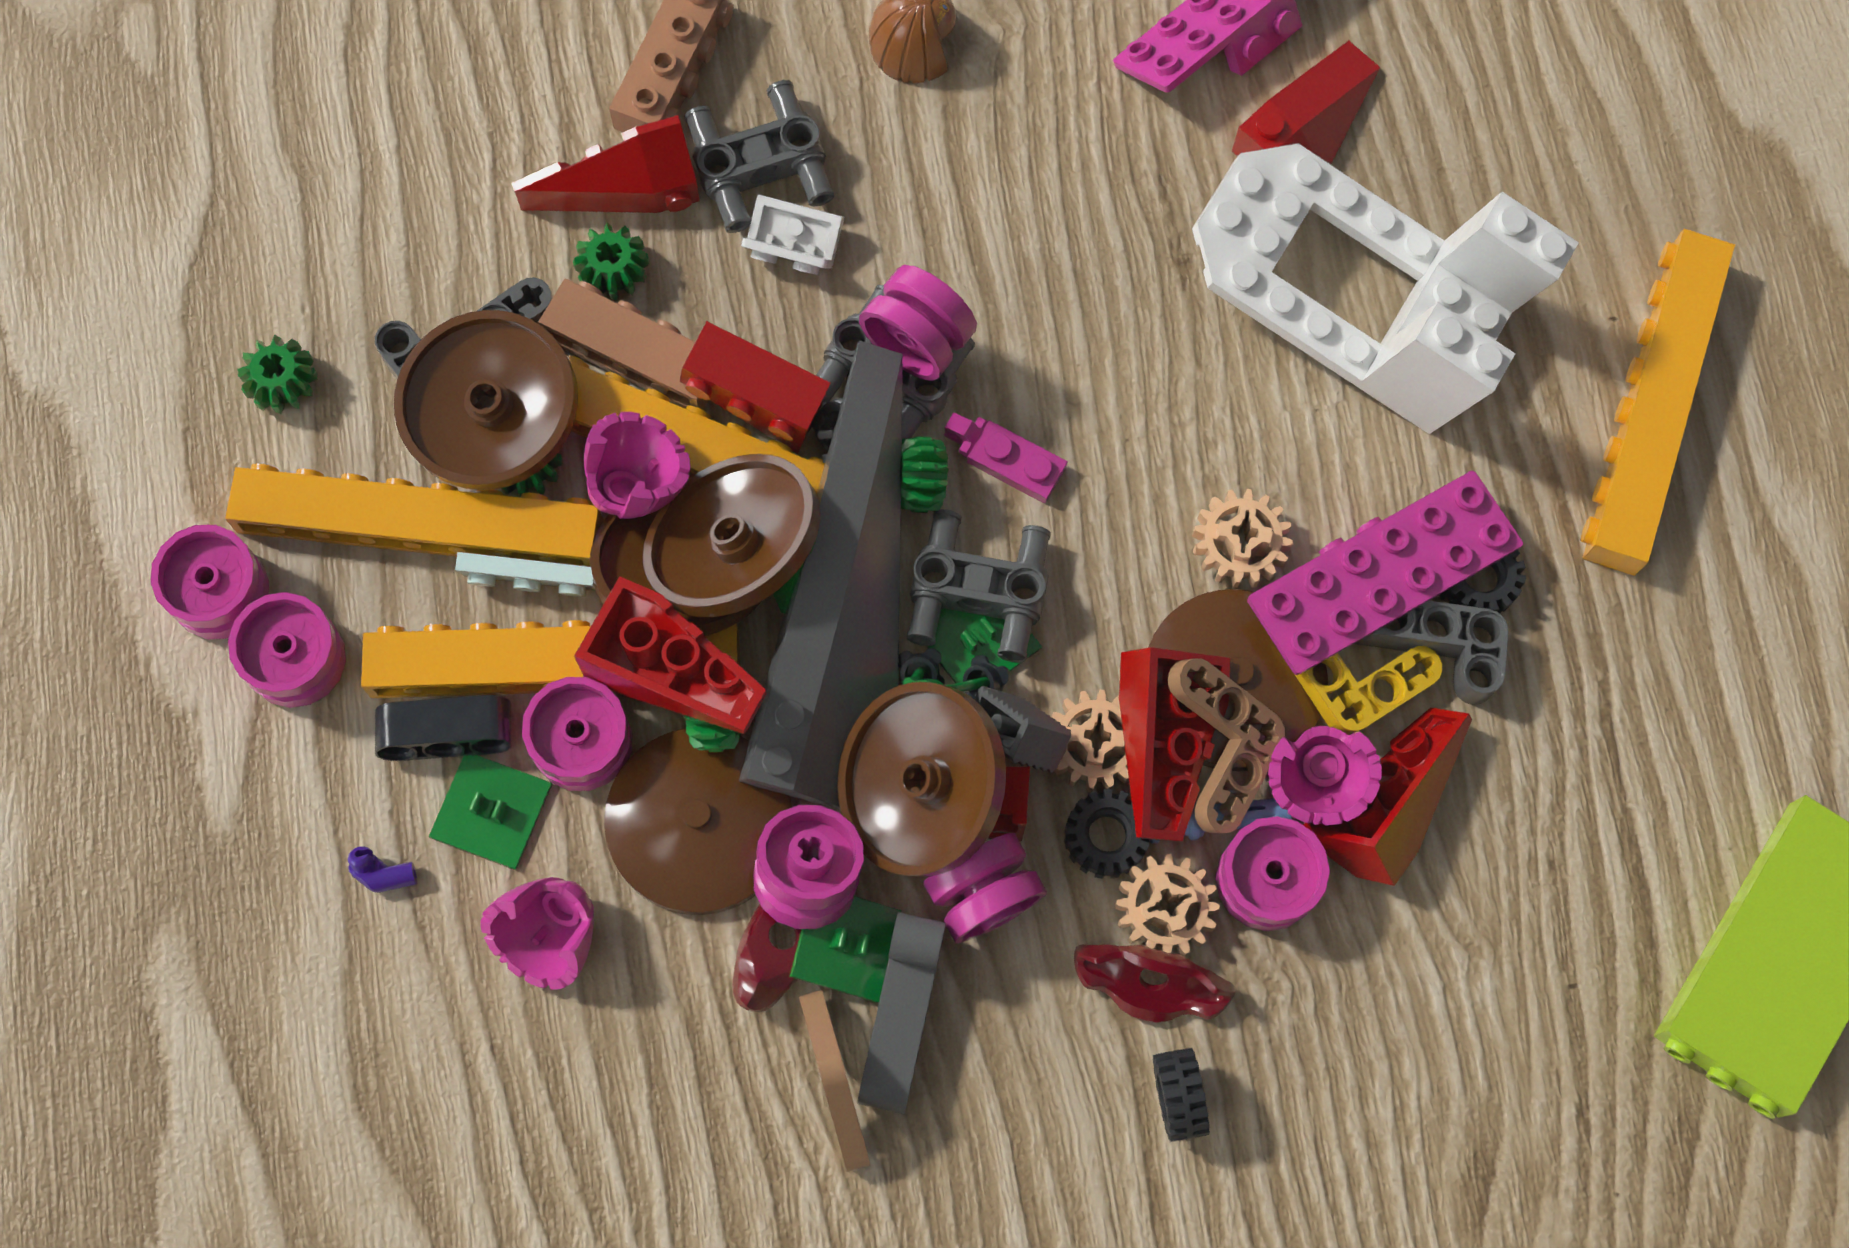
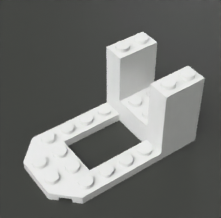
[1192,144,1579,434]

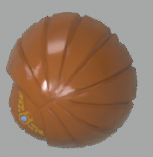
[869,0,956,83]

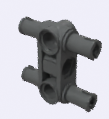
[684,80,835,233]
[816,284,975,439]
[907,509,1051,663]

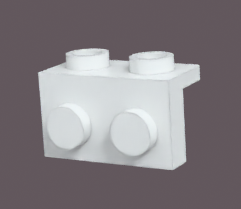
[741,195,845,275]

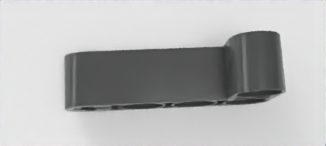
[375,277,553,380]
[1354,601,1508,705]
[857,912,946,1115]

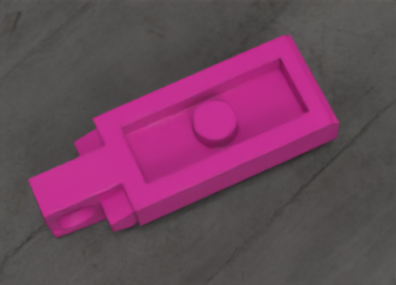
[944,412,1068,504]

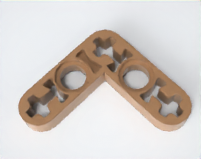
[1168,658,1285,833]
[799,990,870,1172]

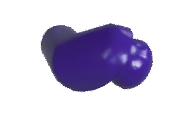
[347,846,417,893]

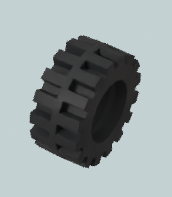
[1153,1048,1210,1142]

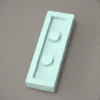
[455,552,596,597]

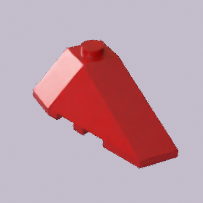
[1232,40,1380,165]
[512,115,700,213]
[574,576,767,734]
[1119,647,1230,842]
[1303,707,1472,886]

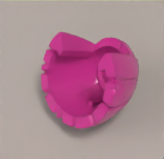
[584,412,690,519]
[1268,726,1382,825]
[480,877,594,989]

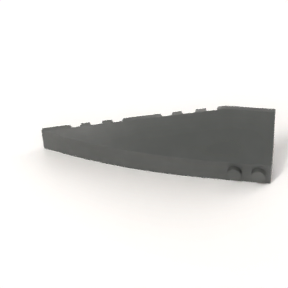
[739,340,903,810]

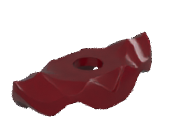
[732,904,801,1012]
[1074,944,1235,1023]

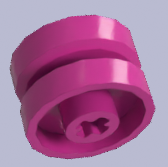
[859,265,977,381]
[150,525,269,639]
[228,592,346,708]
[522,677,633,791]
[754,805,864,929]
[1215,816,1330,931]
[924,833,1047,944]

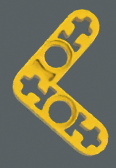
[1295,646,1442,735]

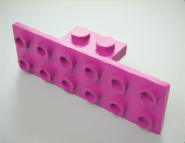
[1113,0,1303,93]
[1247,471,1523,675]

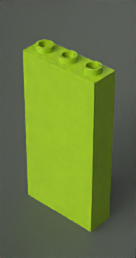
[1653,795,1849,1119]

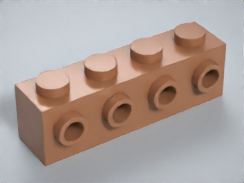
[609,0,734,132]
[538,278,709,410]

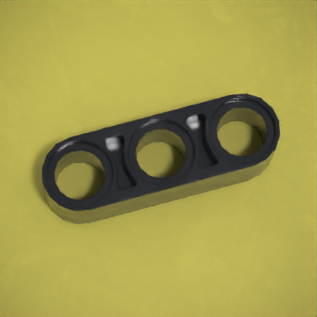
[375,695,511,761]

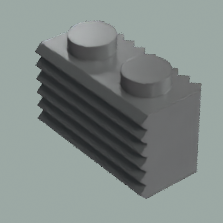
[974,686,1071,773]

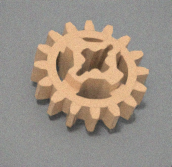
[1192,489,1293,588]
[1051,689,1129,792]
[1115,854,1220,956]

